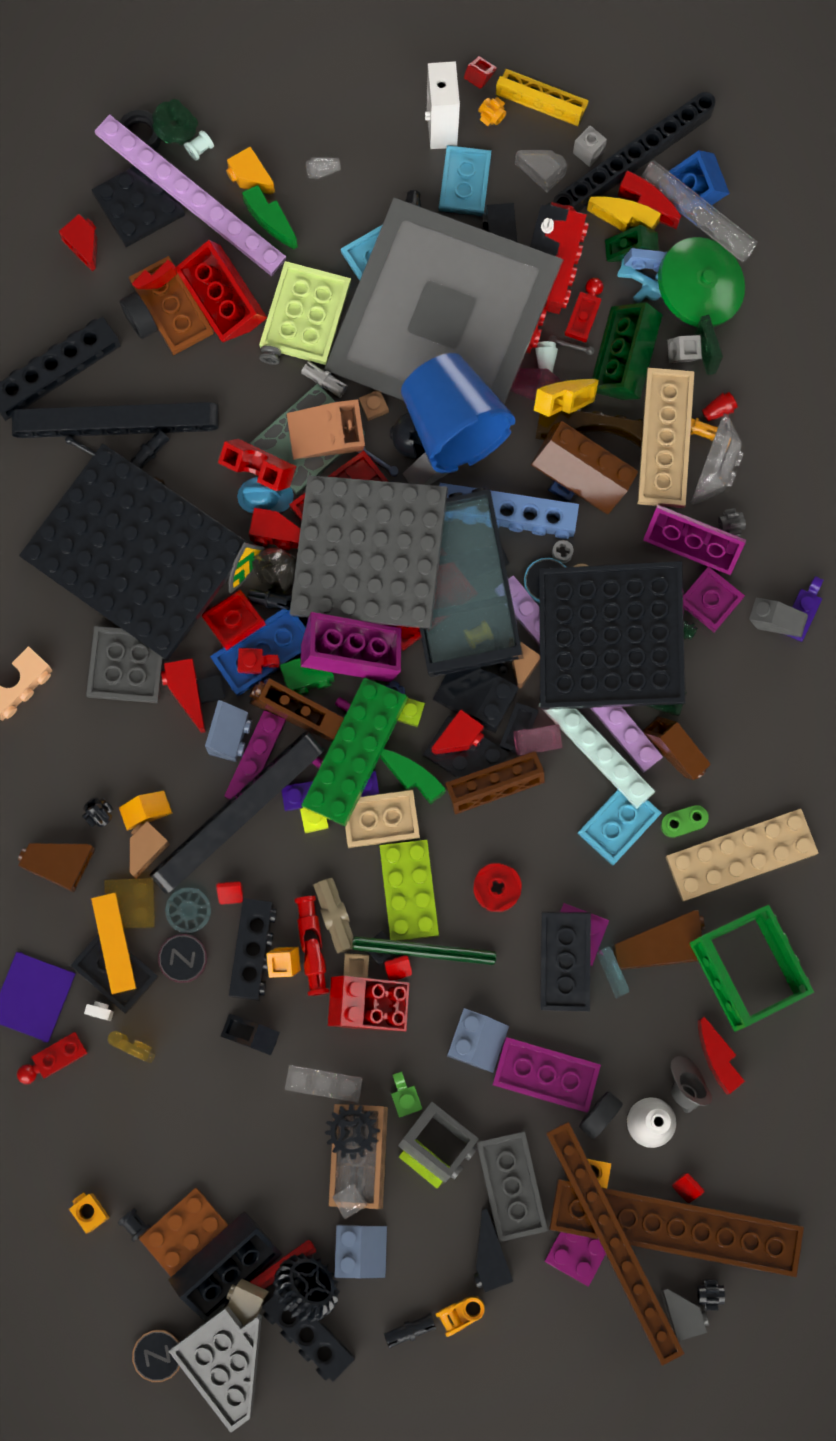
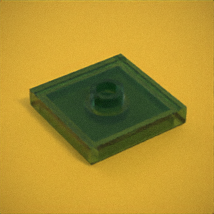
[694,314,723,376]

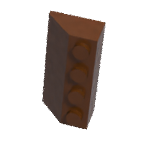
[531,421,639,514]

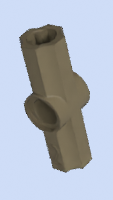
[313,878,354,954]

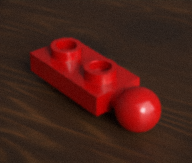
[565,278,604,343]
[17,1032,88,1084]

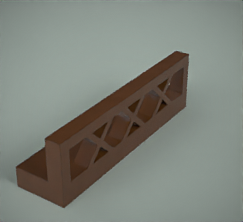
[445,751,545,814]

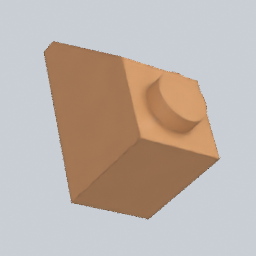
[130,821,170,879]

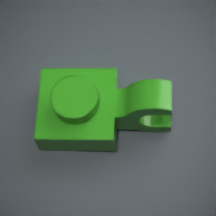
[391,1072,422,1118]

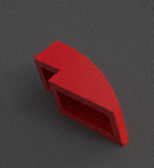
[618,171,681,229]
[697,1017,745,1095]

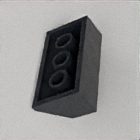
[168,1211,282,1322]

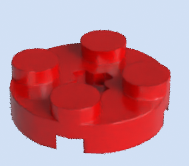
[473,863,522,912]

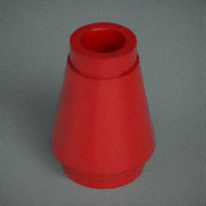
[702,392,738,422]

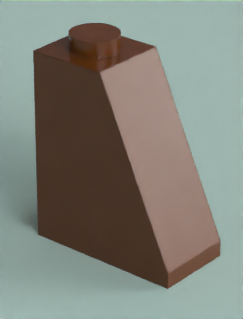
[642,716,711,780]
[18,843,96,893]

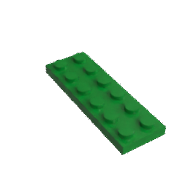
[301,677,408,827]

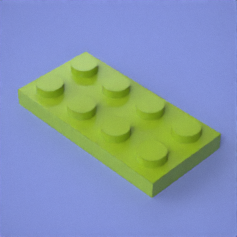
[379,840,439,941]

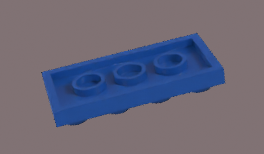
[210,609,306,697]

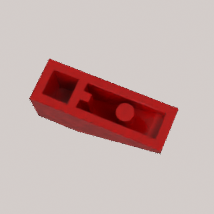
[161,659,206,733]

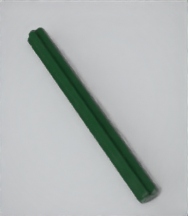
[352,936,497,965]

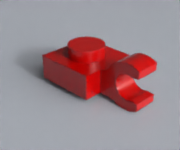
[237,648,280,674]

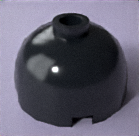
[390,413,425,459]

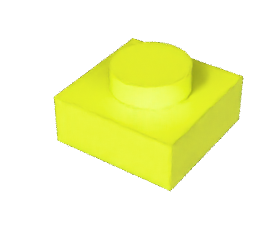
[300,808,329,833]

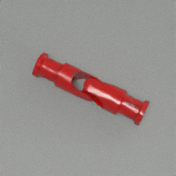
[294,896,329,996]

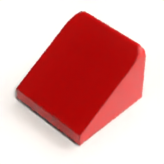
[464,56,497,89]
[216,881,243,904]
[384,955,412,981]
[672,1173,704,1203]

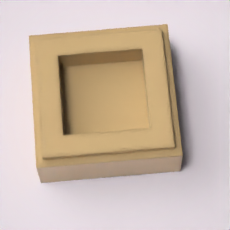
[343,953,369,978]

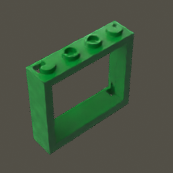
[689,904,814,1032]

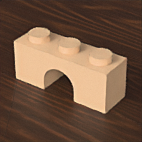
[0,646,53,721]

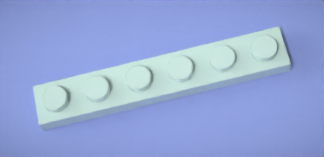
[539,704,655,809]

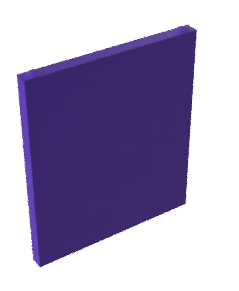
[0,952,76,1043]

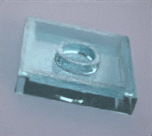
[597,946,630,999]

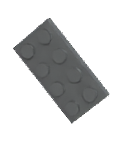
[476,1132,548,1242]

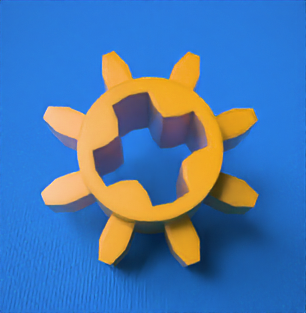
[478,97,506,126]

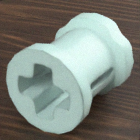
[184,130,214,161]

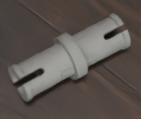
[301,361,348,398]

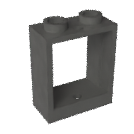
[398,1102,479,1183]

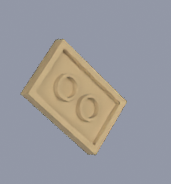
[345,790,420,848]

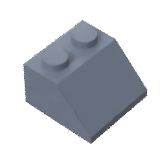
[205,700,252,762]
[447,1008,509,1073]
[335,1225,387,1278]

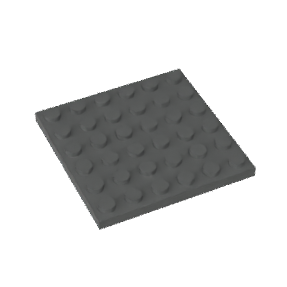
[290,475,448,629]

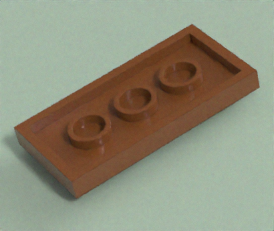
[129,256,214,356]

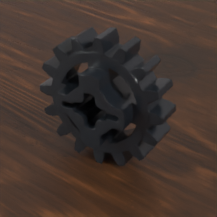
[325,1104,380,1160]

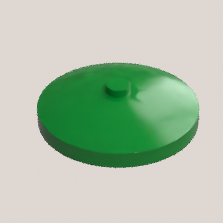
[658,237,745,328]

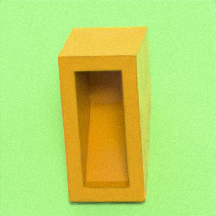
[226,147,275,195]

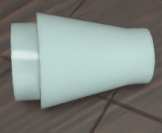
[535,341,558,377]

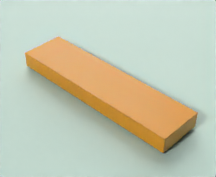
[91,893,137,994]

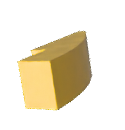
[587,197,661,232]
[534,379,599,417]

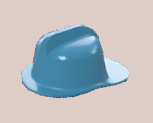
[237,477,294,513]

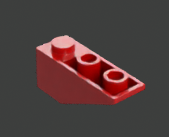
[249,508,301,550]

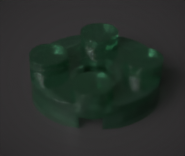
[152,99,198,146]

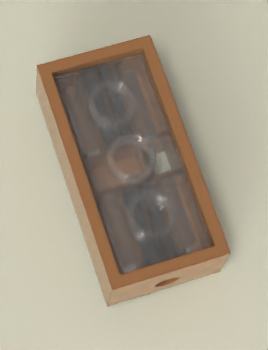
[329,1104,388,1209]

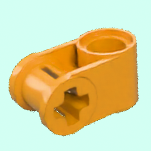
[435,1295,485,1337]

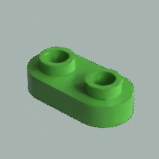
[661,805,708,838]

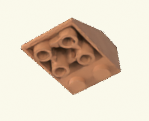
[287,399,365,460]

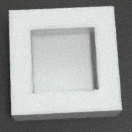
[84,1001,114,1021]

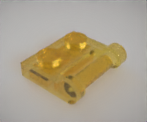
[108,1031,155,1063]

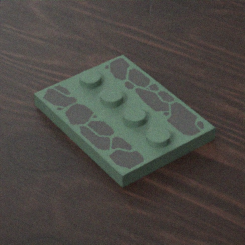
[250,383,365,495]

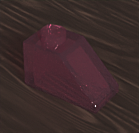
[510,368,563,401]

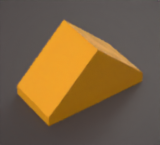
[119,791,173,831]

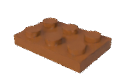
[139,1187,228,1277]

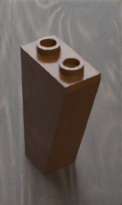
[249,678,344,741]
[612,910,705,971]

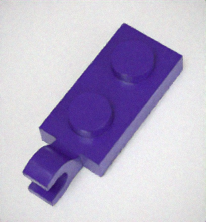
[785,576,824,642]

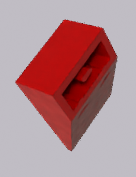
[328,976,409,1032]

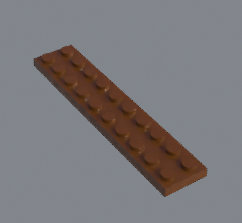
[549,1179,804,1277]

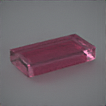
[513,724,563,755]

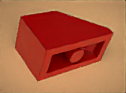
[59,214,98,272]
[432,710,484,755]

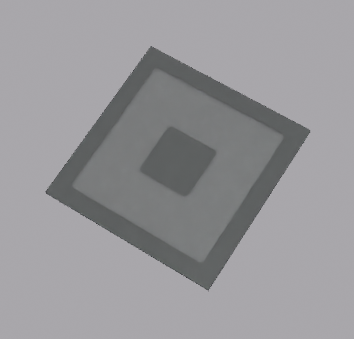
[324,198,563,404]

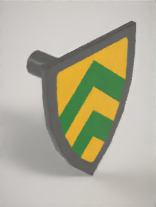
[228,543,267,593]

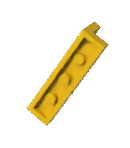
[496,69,589,126]

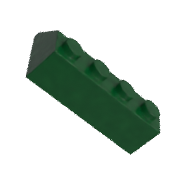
[592,302,663,400]

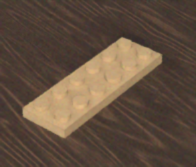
[637,368,694,508]
[666,809,819,902]

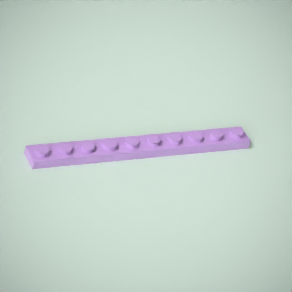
[95,114,286,276]
[495,575,663,773]

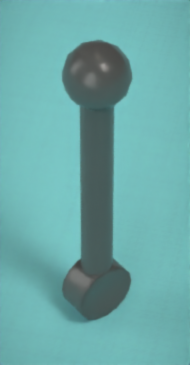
[548,335,595,355]

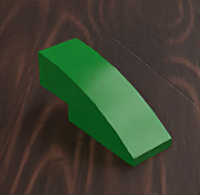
[242,185,298,250]
[380,749,446,805]

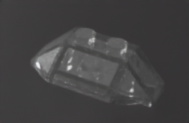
[690,413,744,505]

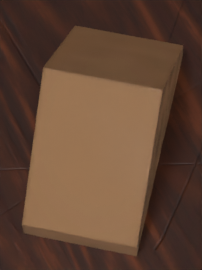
[508,637,540,689]

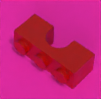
[218,439,297,491]

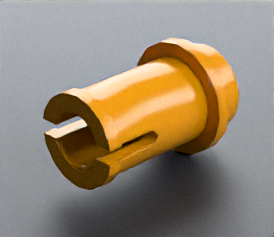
[690,418,718,441]

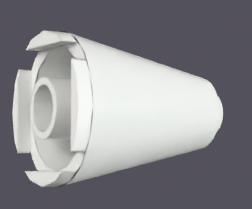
[627,1097,676,1148]

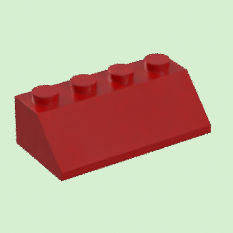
[175,240,267,342]

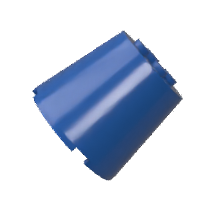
[401,353,515,473]

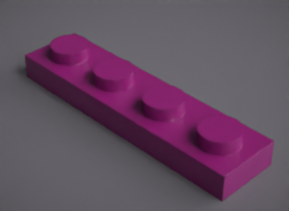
[224,710,286,800]

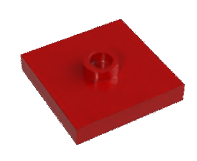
[201,589,266,651]

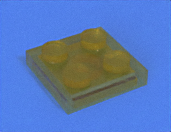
[104,878,155,929]

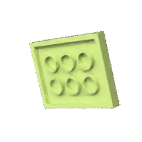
[259,261,351,365]

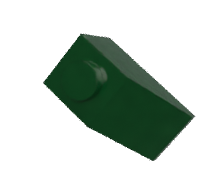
[605,225,659,262]

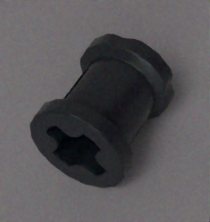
[118,1208,151,1242]

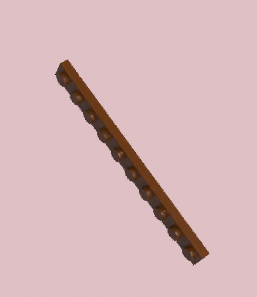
[546,1122,684,1366]

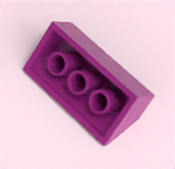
[643,505,746,575]
[301,612,401,682]

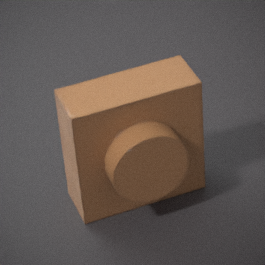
[358,391,389,421]

